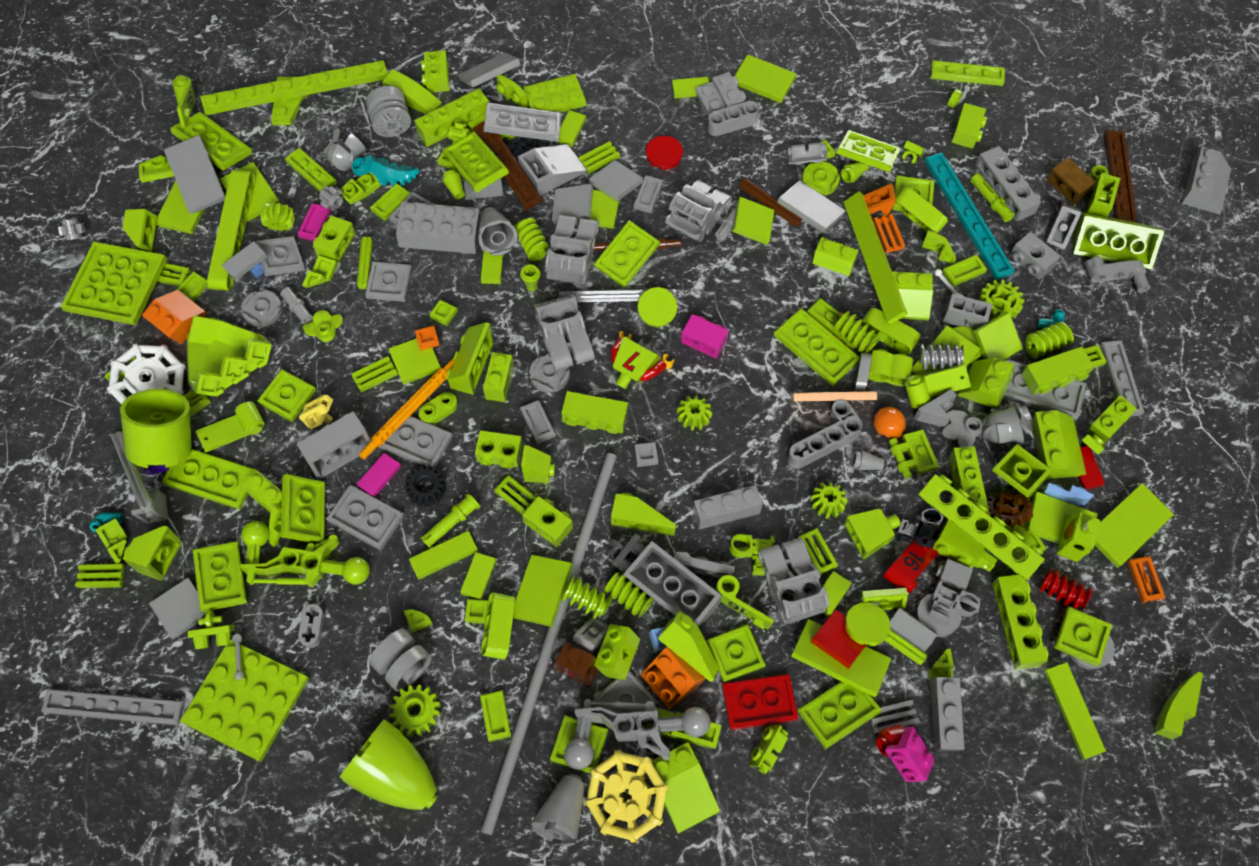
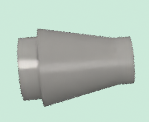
[851,450,884,471]

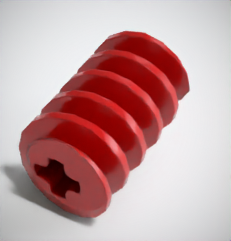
[1039,569,1093,611]

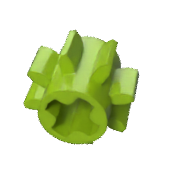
[448,122,471,144]

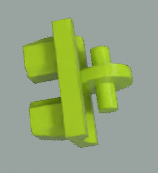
[188,611,235,649]

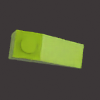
[611,493,676,536]
[658,610,719,682]

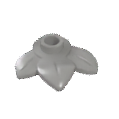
[1016,402,1035,439]
[942,410,982,448]

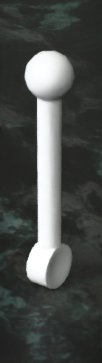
[934,269,963,296]

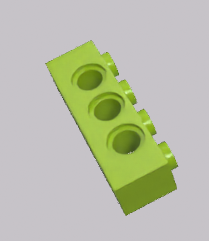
[414,88,489,147]
[948,446,990,532]
[992,575,1048,670]

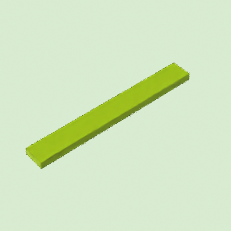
[844,191,908,324]

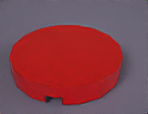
[646,136,683,170]

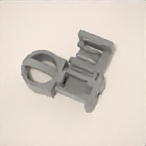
[928,581,980,624]

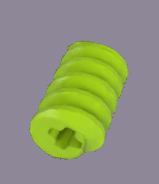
[514,218,549,261]
[834,311,881,353]
[1025,322,1074,359]
[604,572,654,618]
[562,575,612,619]

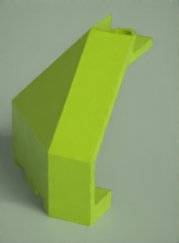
[187,315,272,396]

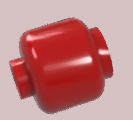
[876,724,905,759]

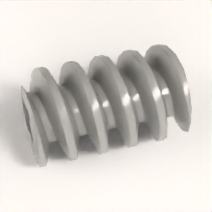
[919,344,964,370]

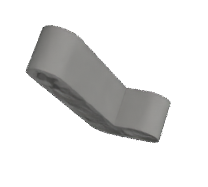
[787,399,862,469]

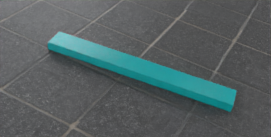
[924,152,1015,280]

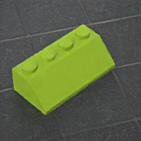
[1073,212,1164,269]

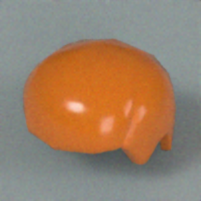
[873,407,906,440]

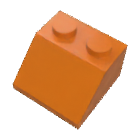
[142,290,207,344]

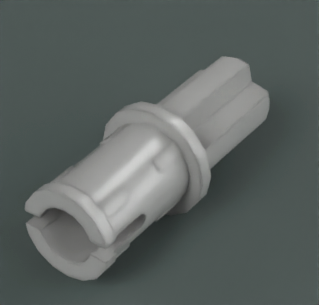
[715,208,736,241]

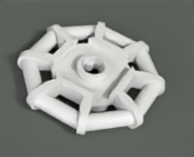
[107,343,186,404]

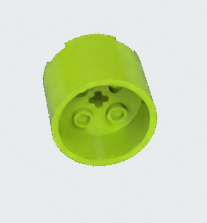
[120,389,192,468]

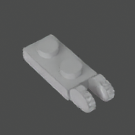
[674,551,735,579]

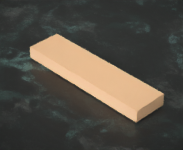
[791,392,877,402]

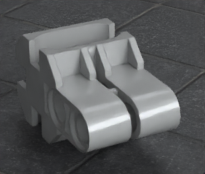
[665,180,732,242]
[545,215,599,285]
[534,294,595,371]
[758,538,829,625]

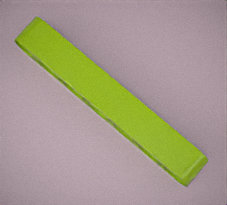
[207,170,255,291]

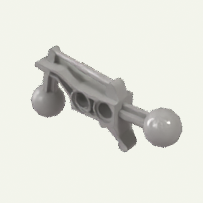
[564,699,711,770]

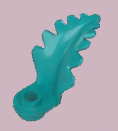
[351,155,420,187]

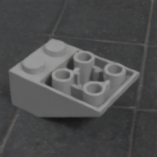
[518,144,587,196]

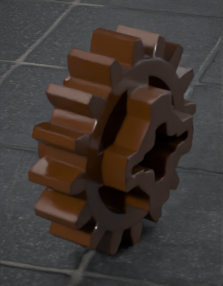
[987,490,1033,529]

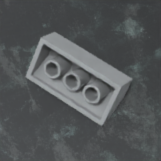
[623,541,722,626]

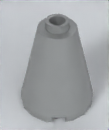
[478,207,517,256]
[531,774,585,846]

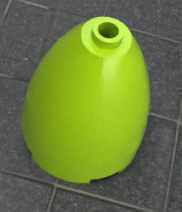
[339,719,438,810]

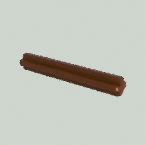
[739,178,803,227]

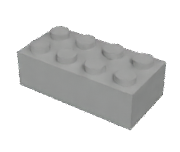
[396,202,480,254]

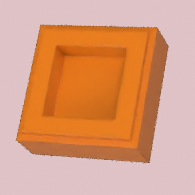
[415,325,440,351]

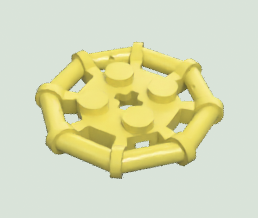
[585,750,668,843]

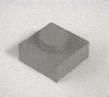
[635,442,658,467]

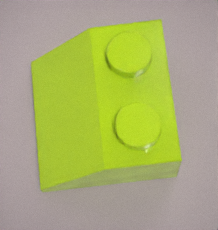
[892,272,933,320]
[958,357,1015,409]
[992,444,1052,498]
[123,526,182,581]

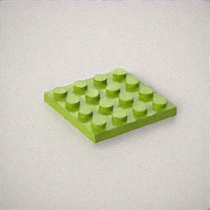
[61,242,168,325]
[180,640,309,762]

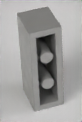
[693,485,763,530]
[930,677,965,751]

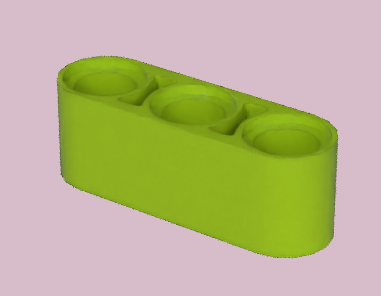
[894,186,948,234]
[861,308,920,355]
[481,592,515,660]

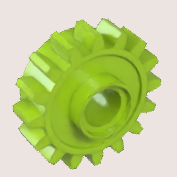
[389,684,441,737]

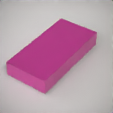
[298,203,331,241]
[356,453,401,497]

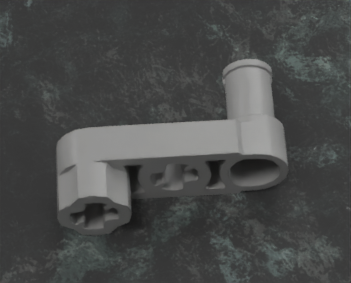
[1085,256,1151,293]

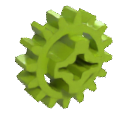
[979,280,1024,319]

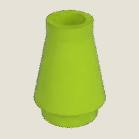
[841,162,869,183]
[443,170,465,200]
[520,265,540,291]

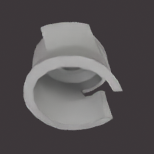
[324,128,366,171]
[982,406,1024,444]

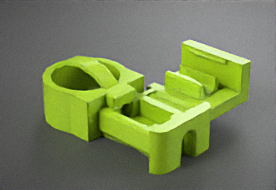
[729,534,775,576]

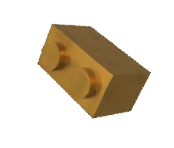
[1047,158,1096,205]

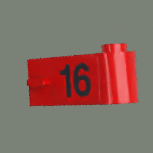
[883,539,939,593]

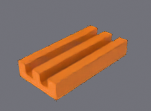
[873,214,905,253]
[1127,556,1165,603]

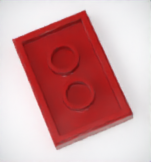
[722,674,798,730]

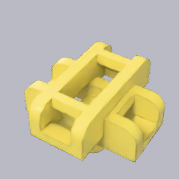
[299,395,333,430]

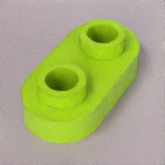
[419,392,458,425]

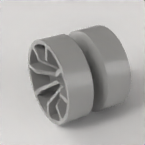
[369,629,432,692]

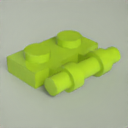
[889,430,939,479]

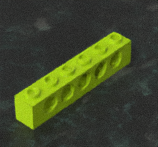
[918,474,1045,580]

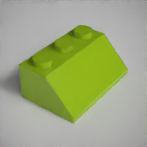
[446,323,494,395]
[1031,410,1086,479]

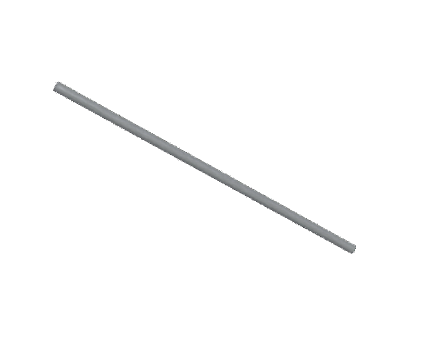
[481,453,617,835]

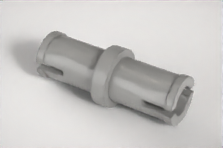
[280,287,313,324]

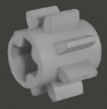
[319,186,343,210]
[58,218,86,240]

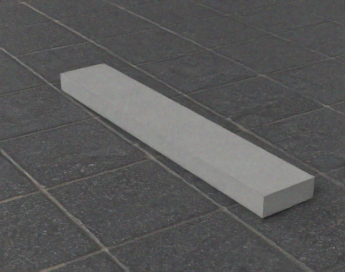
[41,689,185,726]

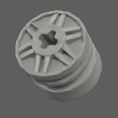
[366,86,411,137]

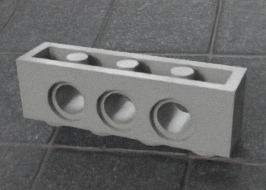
[975,146,1041,222]

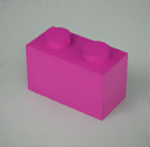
[681,314,729,359]

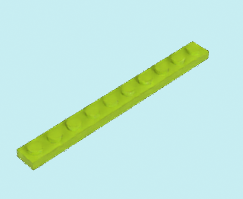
[200,60,388,115]

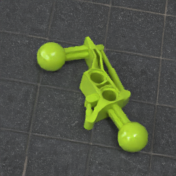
[240,520,370,587]

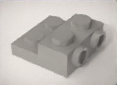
[695,72,746,117]

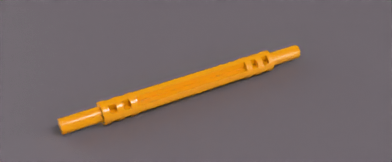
[358,357,454,460]

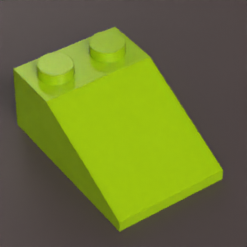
[652,742,720,834]

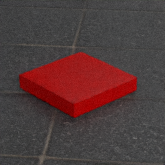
[811,610,867,669]

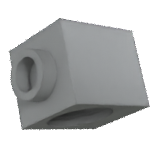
[935,559,973,593]

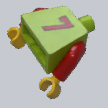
[611,331,674,389]

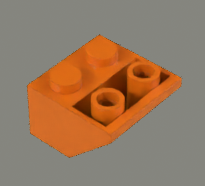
[641,647,706,710]

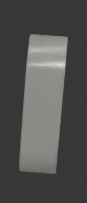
[854,352,872,392]
[298,604,325,648]

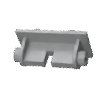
[788,142,827,165]

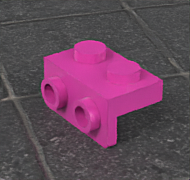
[885,727,934,782]

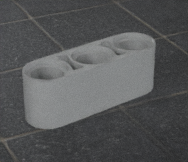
[707,101,759,136]

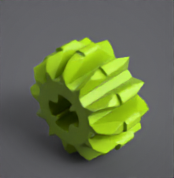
[260,202,295,232]
[677,395,712,431]
[810,482,848,519]

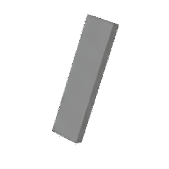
[1100,340,1144,416]

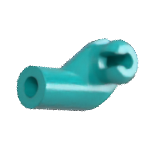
[1036,309,1065,328]
[89,512,124,532]

